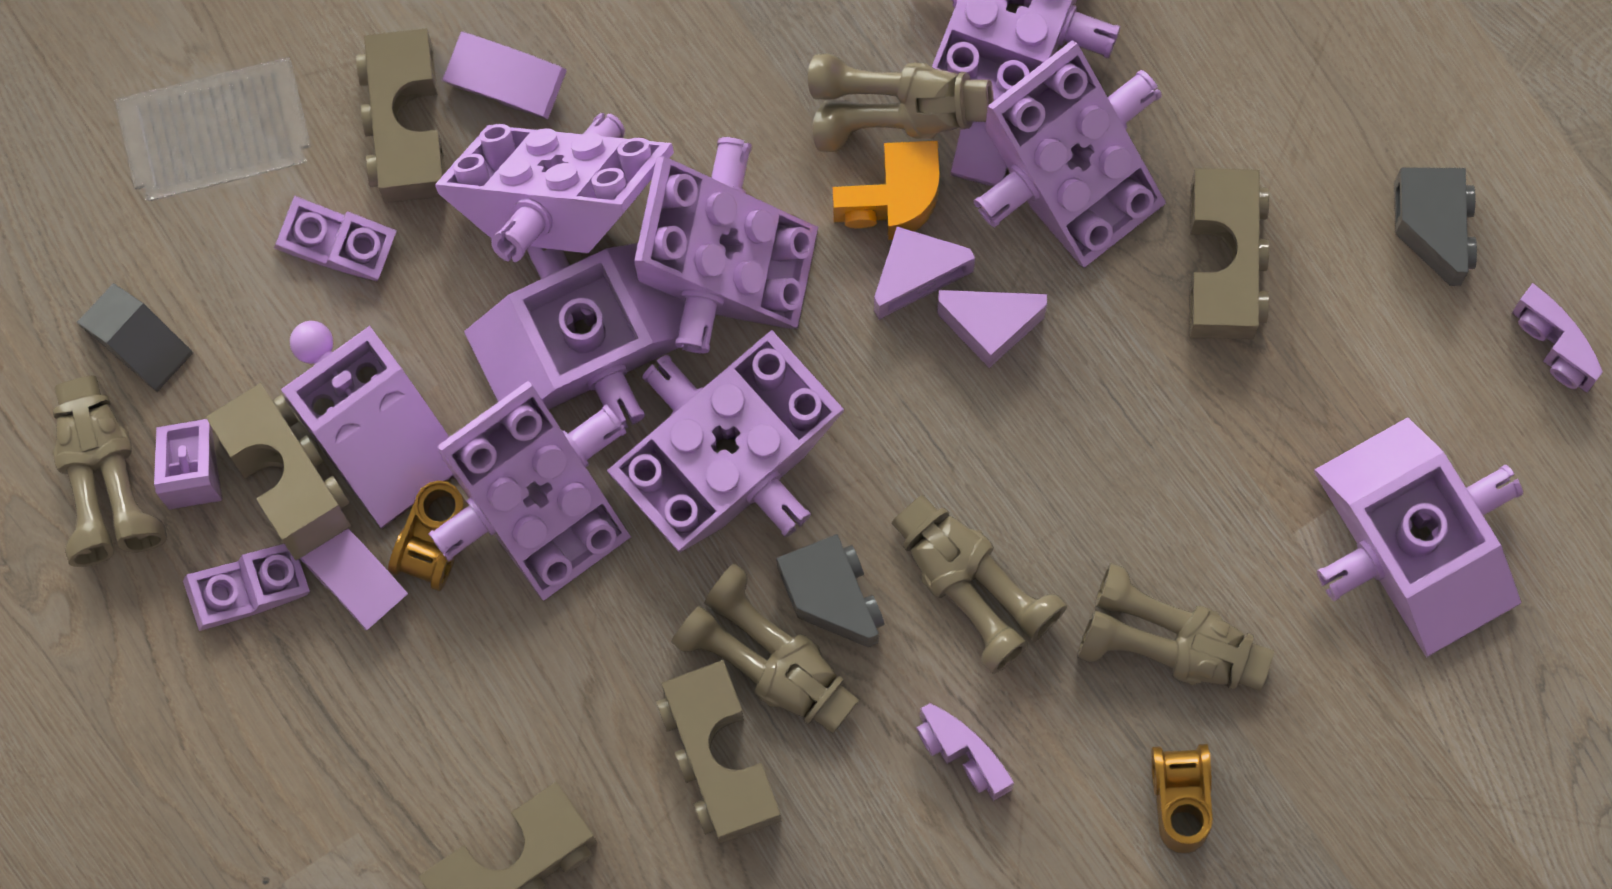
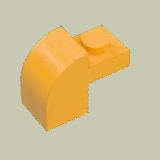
[833,141,940,240]

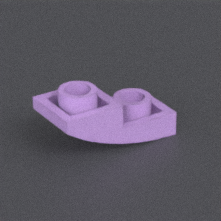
[442,31,567,119]
[274,196,397,281]
[1512,283,1603,393]
[300,528,408,630]
[183,544,310,631]
[916,703,1014,801]

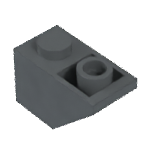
[1394,168,1477,286]
[776,534,885,647]

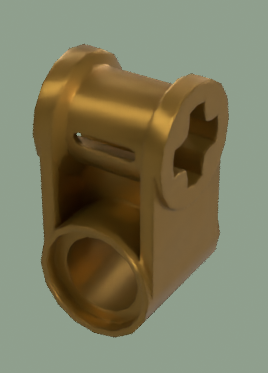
[388,480,468,591]
[1151,744,1213,854]

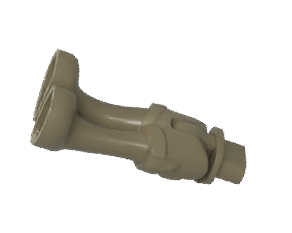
[808,53,994,152]
[52,375,167,567]
[891,495,1067,674]
[671,563,859,734]
[1077,563,1274,691]

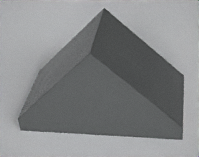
[77,283,193,392]

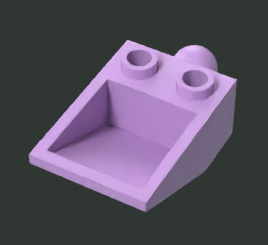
[281,321,454,529]

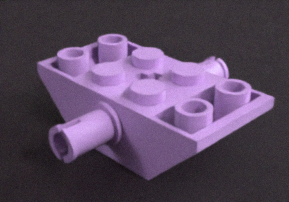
[932,0,1121,101]
[973,40,1166,268]
[435,113,674,262]
[634,137,818,353]
[464,243,685,429]
[607,330,844,553]
[428,381,631,601]
[1314,417,1523,658]

